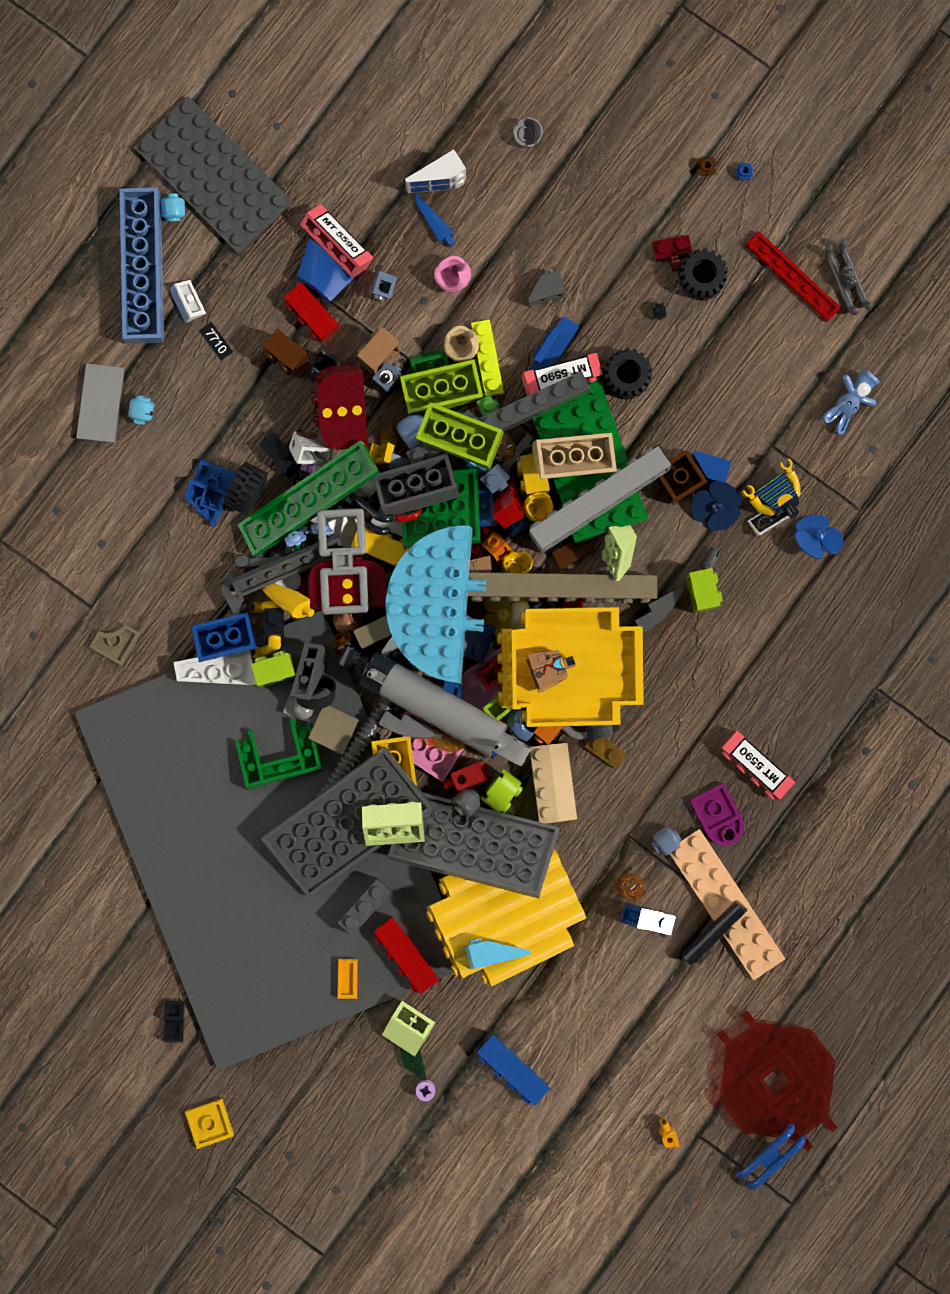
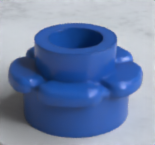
[735,162,754,181]

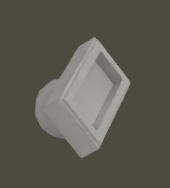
[283,695,321,724]

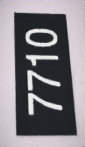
[199,322,233,360]

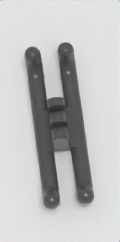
[825,239,873,315]

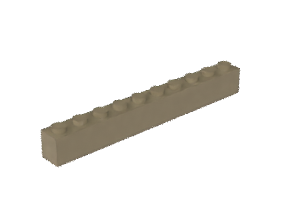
[467,573,657,604]

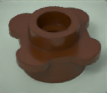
[697,157,716,176]

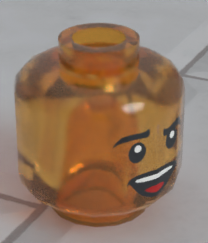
[618,873,647,902]

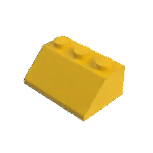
[372,736,417,786]

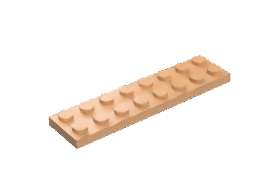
[670,829,785,980]

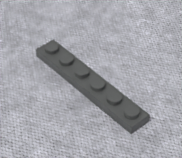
[231,534,344,598]

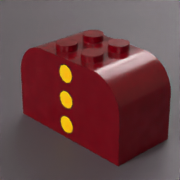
[311,364,368,450]
[309,557,388,611]

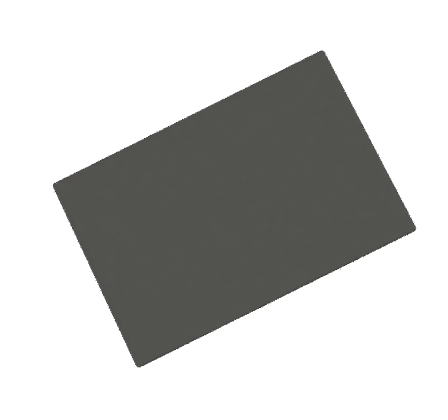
[75,611,453,1070]

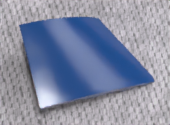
[296,239,353,303]
[185,459,236,527]

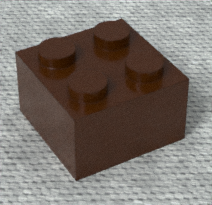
[263,328,310,378]
[656,450,708,505]

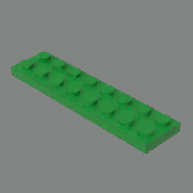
[237,441,380,557]

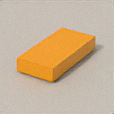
[337,959,358,999]

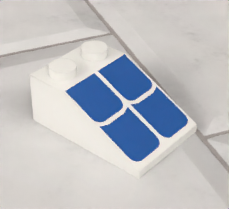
[405,150,466,193]

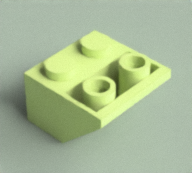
[602,525,637,581]
[382,1001,436,1056]

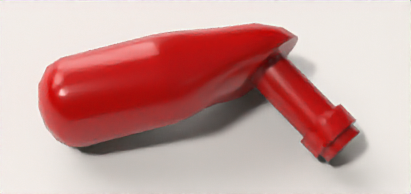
[395,509,422,522]

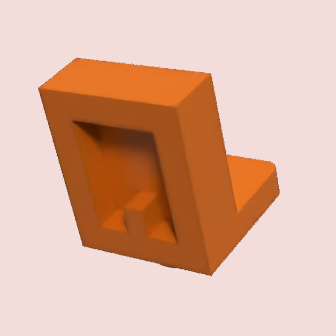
[482,532,512,565]

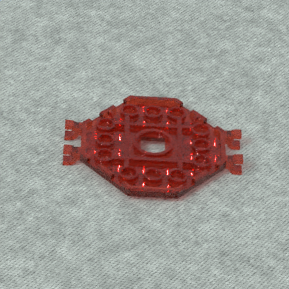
[717,1011,838,1152]

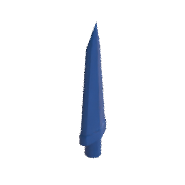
[415,193,455,247]

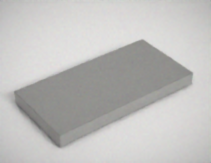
[76,363,125,443]

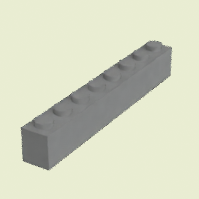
[529,447,671,553]

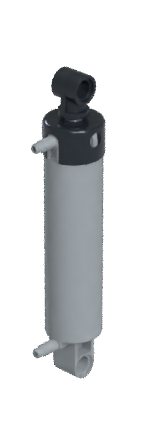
[337,644,531,766]

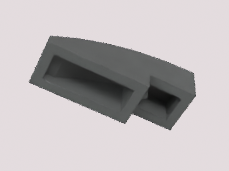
[634,586,684,634]
[379,711,443,739]

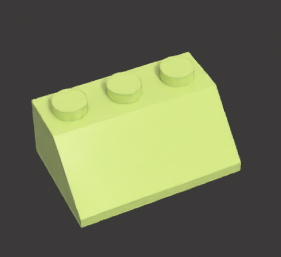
[362,802,425,846]

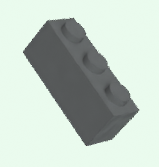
[338,878,392,936]

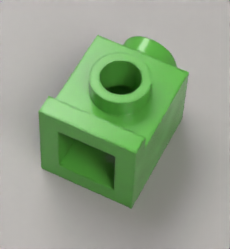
[477,395,500,417]

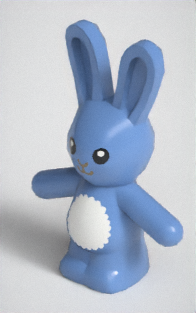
[823,370,880,435]

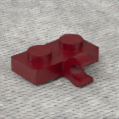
[651,235,693,272]

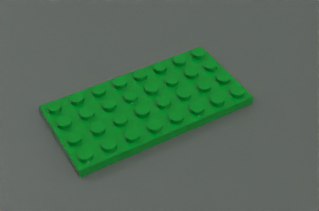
[532,378,648,543]

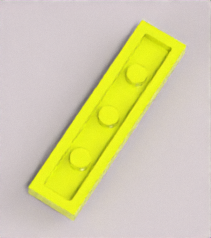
[471,320,504,397]

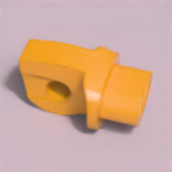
[659,1118,680,1148]

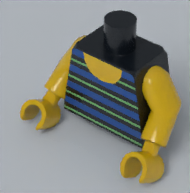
[741,458,801,519]
[251,601,285,659]

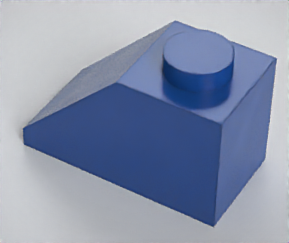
[692,451,732,485]

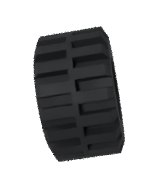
[678,248,728,301]
[603,348,652,400]
[224,462,268,515]

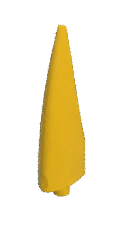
[261,583,314,618]

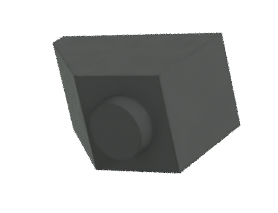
[528,270,566,307]

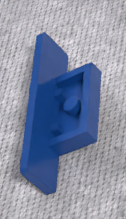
[528,317,579,371]

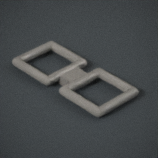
[317,508,369,615]

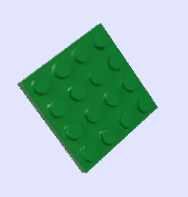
[402,469,481,549]

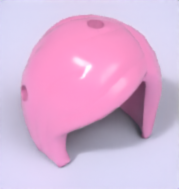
[434,256,471,293]

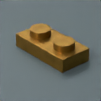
[585,737,627,769]

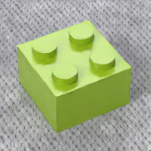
[686,568,723,614]
[251,651,296,688]

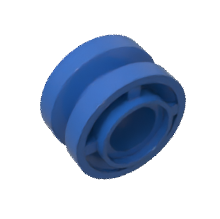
[503,514,529,537]

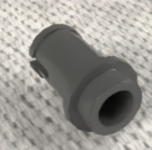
[701,547,722,570]

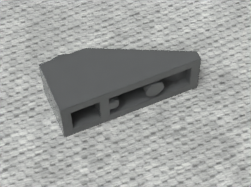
[290,643,328,700]

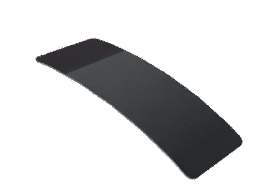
[587,725,619,741]

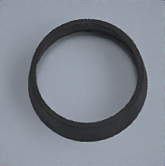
[296,674,336,710]

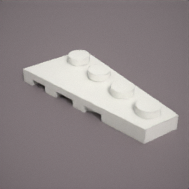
[174,650,257,685]

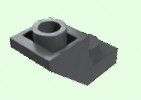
[221,573,247,615]

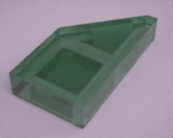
[400,1048,427,1080]

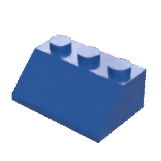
[192,612,256,663]

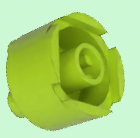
[480,768,523,813]

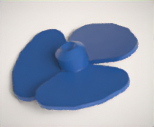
[795,515,843,559]

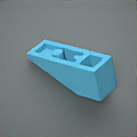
[465,938,531,970]

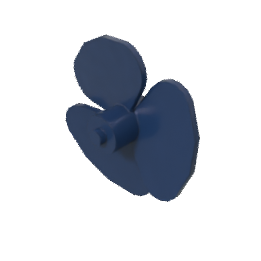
[691,481,742,531]

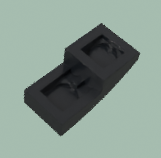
[163,1001,185,1043]

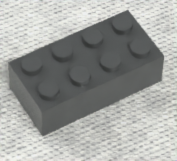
[374,454,460,516]

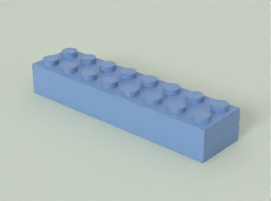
[120,187,164,344]

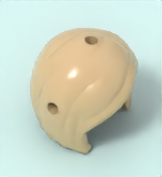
[443,325,479,362]

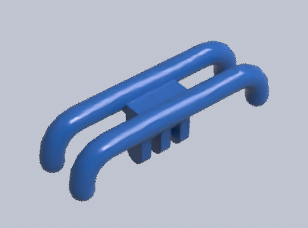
[736,1123,806,1190]

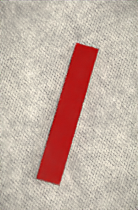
[745,231,841,322]

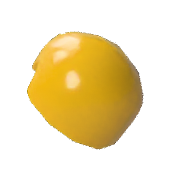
[523,492,553,522]
[501,550,533,574]

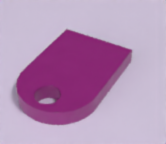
[689,783,744,845]

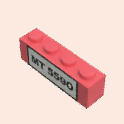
[300,205,373,278]
[521,353,603,396]
[720,731,795,800]

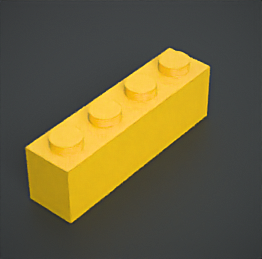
[350,527,410,567]

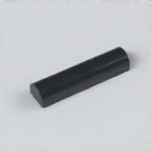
[682,900,748,965]

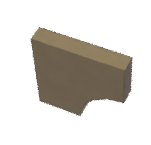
[89,624,142,666]

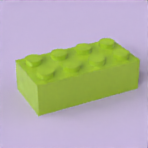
[400,360,483,415]
[416,402,504,469]

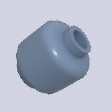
[652,827,681,855]

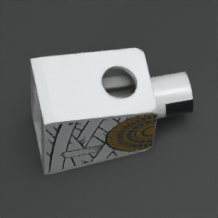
[289,430,334,465]

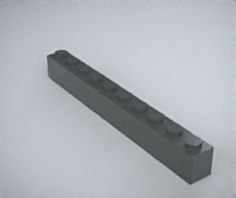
[406,371,590,464]

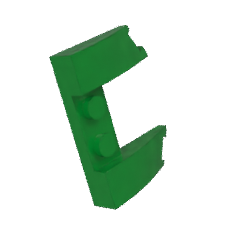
[235,719,323,790]

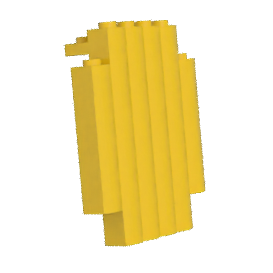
[497,607,644,727]
[426,849,586,986]

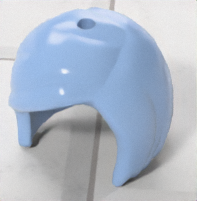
[396,414,424,450]

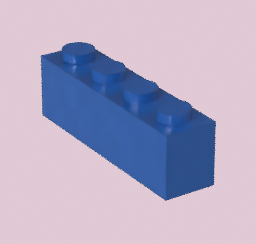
[477,1033,550,1106]

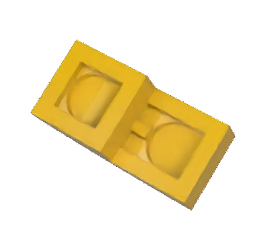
[367,443,395,465]

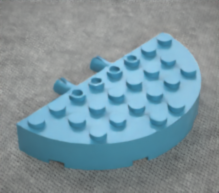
[386,526,487,684]

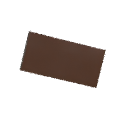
[552,540,594,570]

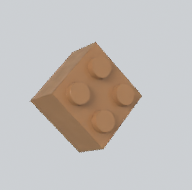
[357,327,401,376]

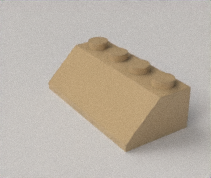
[532,433,617,479]
[530,743,577,824]

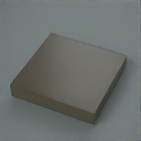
[307,706,359,755]

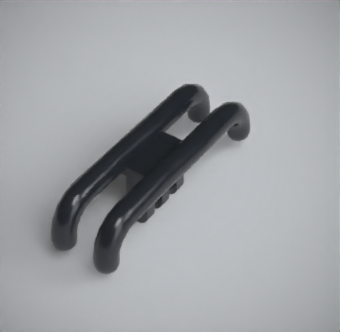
[337,491,395,535]

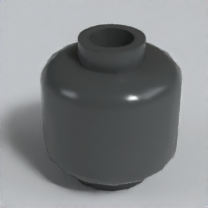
[451,789,480,818]

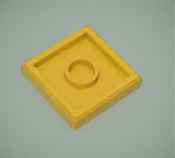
[185,1098,234,1149]

